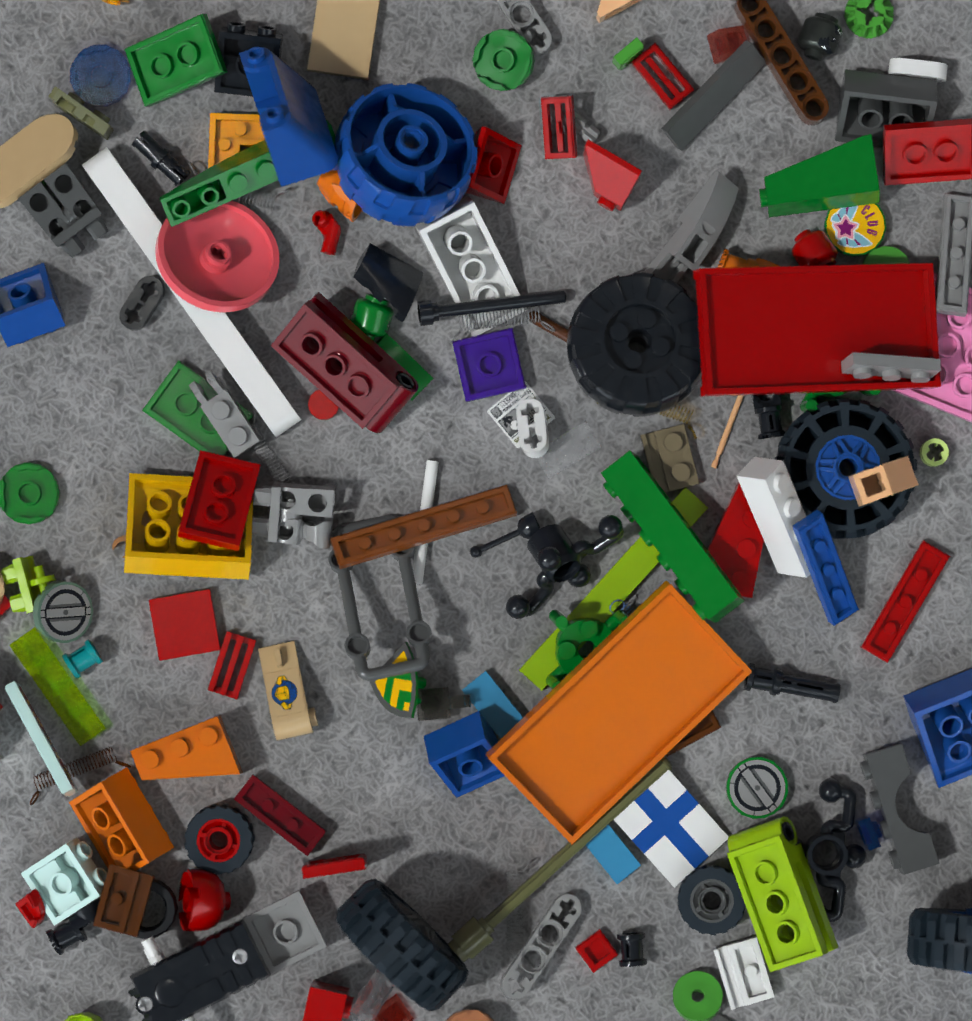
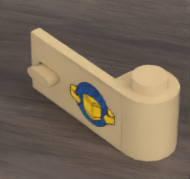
[258,641,318,741]

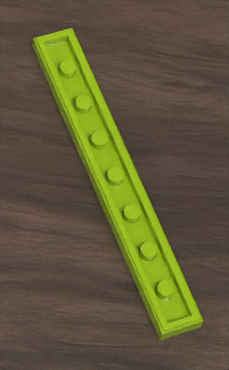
[519,487,708,691]

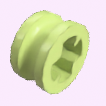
[920,438,949,467]

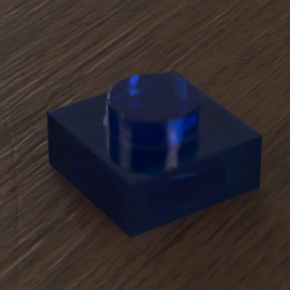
[855,816,883,851]

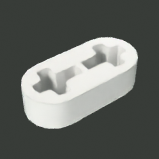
[888,58,948,82]
[516,398,549,458]

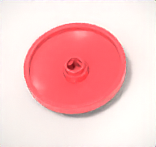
[155,201,279,312]

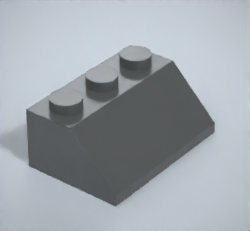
[835,69,938,147]

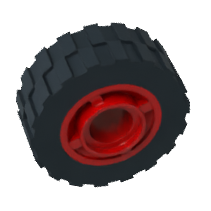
[184,803,255,875]

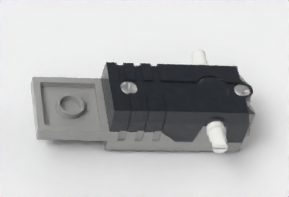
[128,890,328,1021]

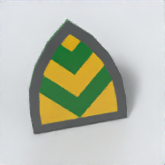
[370,642,427,718]

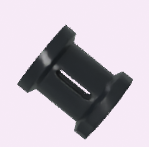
[617,932,647,967]

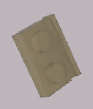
[640,424,699,493]

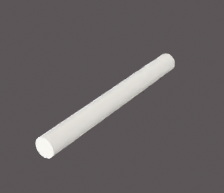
[412,460,439,584]

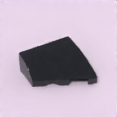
[353,243,423,322]

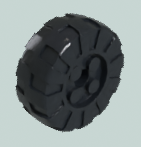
[567,272,702,417]

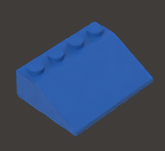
[903,668,972,788]

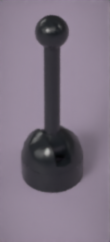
[470,512,541,558]

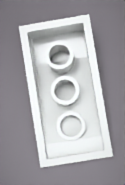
[415,195,527,337]

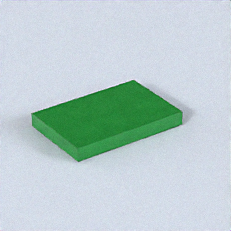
[124,13,227,107]
[142,361,254,456]

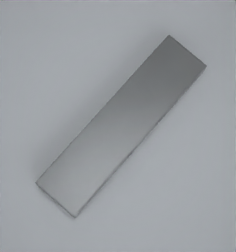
[935,193,972,317]

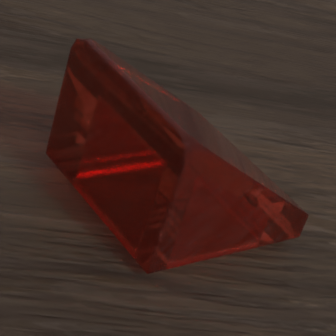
[707,26,747,64]
[370,993,414,1021]

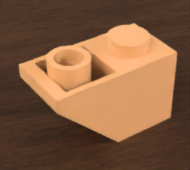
[848,456,919,506]

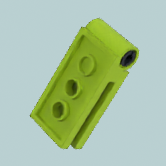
[727,816,839,972]

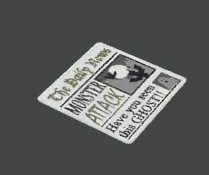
[487,381,555,448]

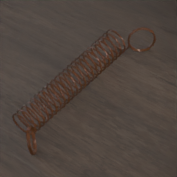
[30,747,131,805]

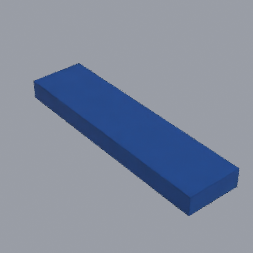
[792,510,859,626]

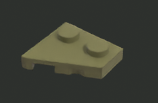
[48,86,114,140]

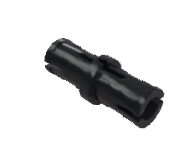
[132,130,190,186]

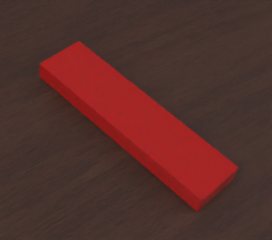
[860,540,950,663]

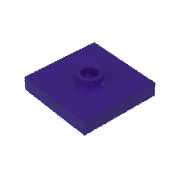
[452,328,526,402]

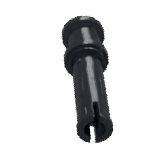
[744,663,841,703]

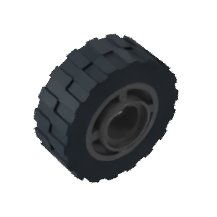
[678,865,746,935]

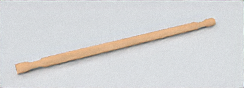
[711,395,744,469]

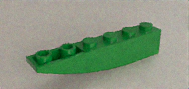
[159,120,336,227]

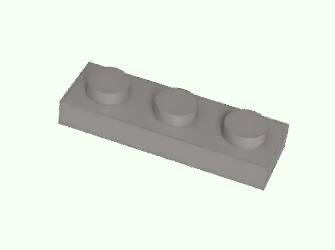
[841,352,941,383]

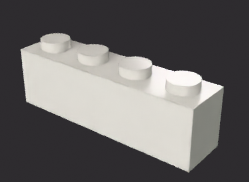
[737,457,810,578]

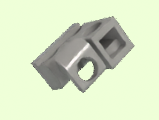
[252,482,336,549]

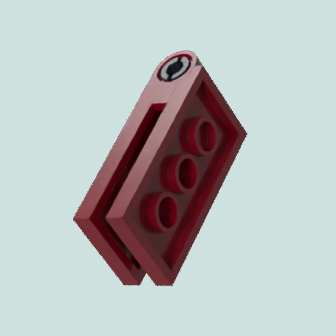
[271,292,419,433]

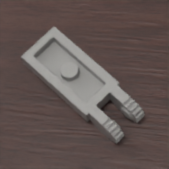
[189,370,261,458]

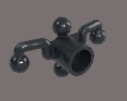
[506,515,624,619]
[796,778,867,922]

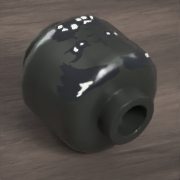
[798,13,843,61]

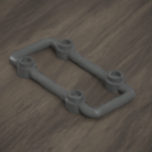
[328,515,432,681]

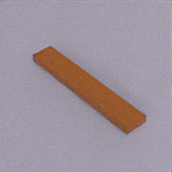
[330,485,517,569]

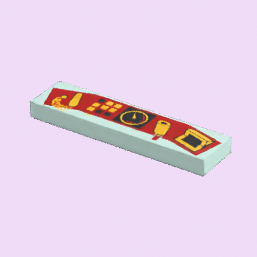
[5,681,79,797]

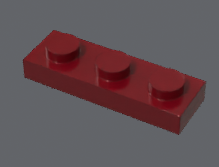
[234,774,327,856]

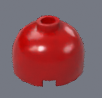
[178,869,231,931]

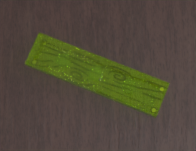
[9,627,107,747]

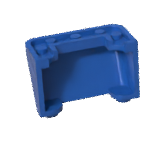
[239,47,338,187]

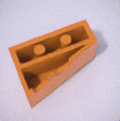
[130,715,243,780]

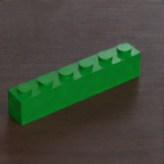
[601,450,745,623]

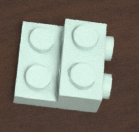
[21,837,107,926]

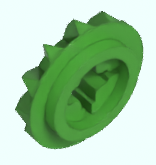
[844,0,894,38]

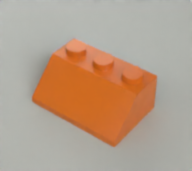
[69,767,174,870]

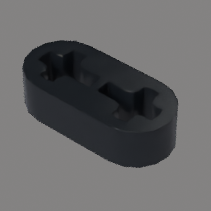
[119,276,165,331]

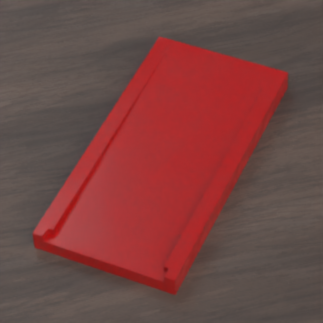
[693,263,941,397]

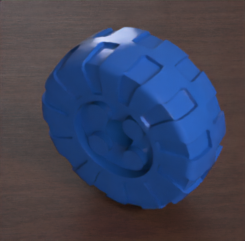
[334,83,478,226]

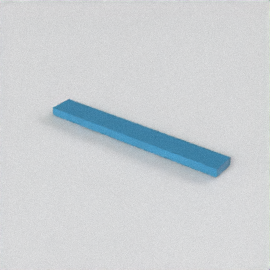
[462,671,641,884]

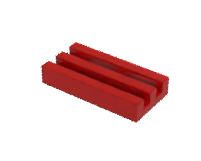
[631,43,694,110]
[541,95,577,159]
[208,631,257,700]

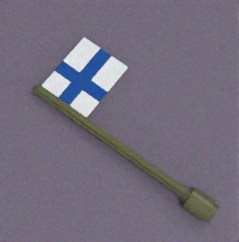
[448,757,728,962]

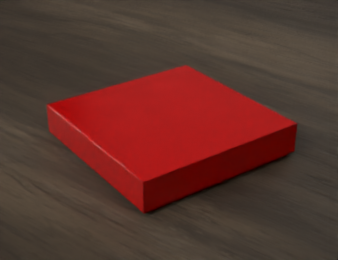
[149,589,221,661]
[302,853,368,879]

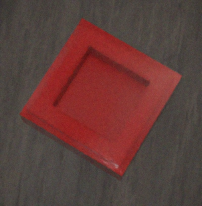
[575,929,619,973]

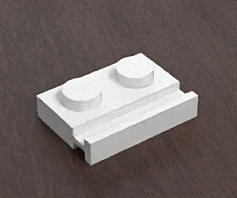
[713,936,774,1010]

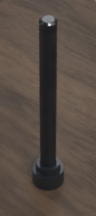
[417,291,566,326]

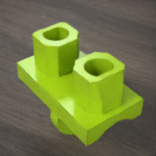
[1,556,56,614]

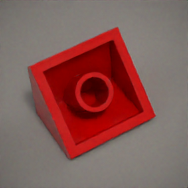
[466,126,522,204]

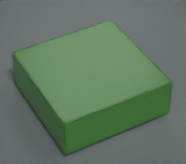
[612,37,644,70]

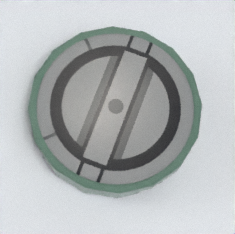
[32,581,93,643]

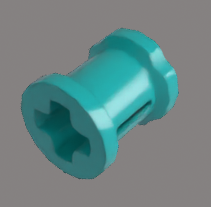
[62,639,103,679]

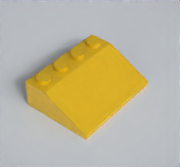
[124,473,253,580]

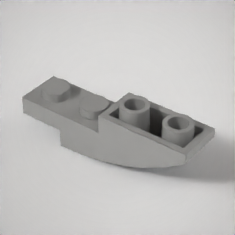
[644,170,739,283]

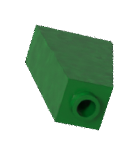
[759,134,880,218]

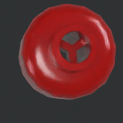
[791,229,838,266]

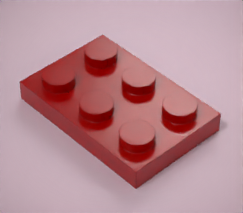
[883,118,972,186]
[178,450,261,551]

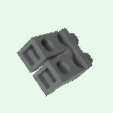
[18,163,108,258]

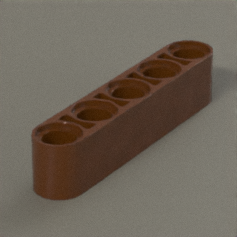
[735,0,829,125]

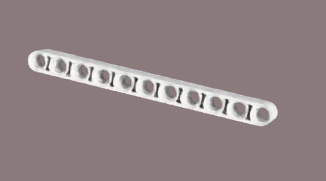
[82,147,301,437]

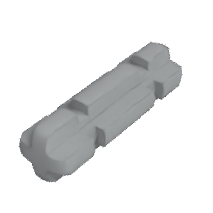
[550,103,600,142]

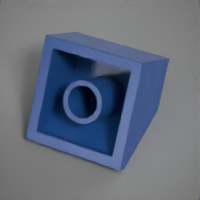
[0,263,66,347]
[424,711,505,798]

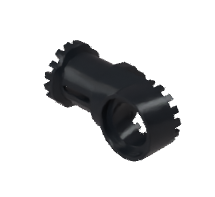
[751,394,786,439]
[46,899,100,955]

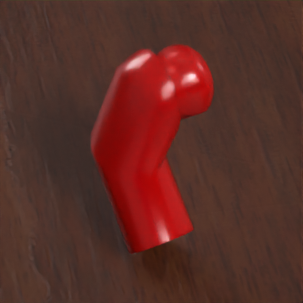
[312,210,341,256]

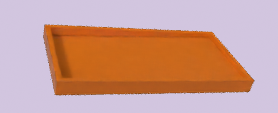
[485,581,753,845]

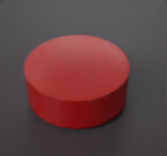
[308,390,339,420]

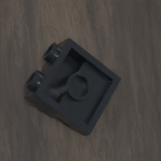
[214,22,283,97]

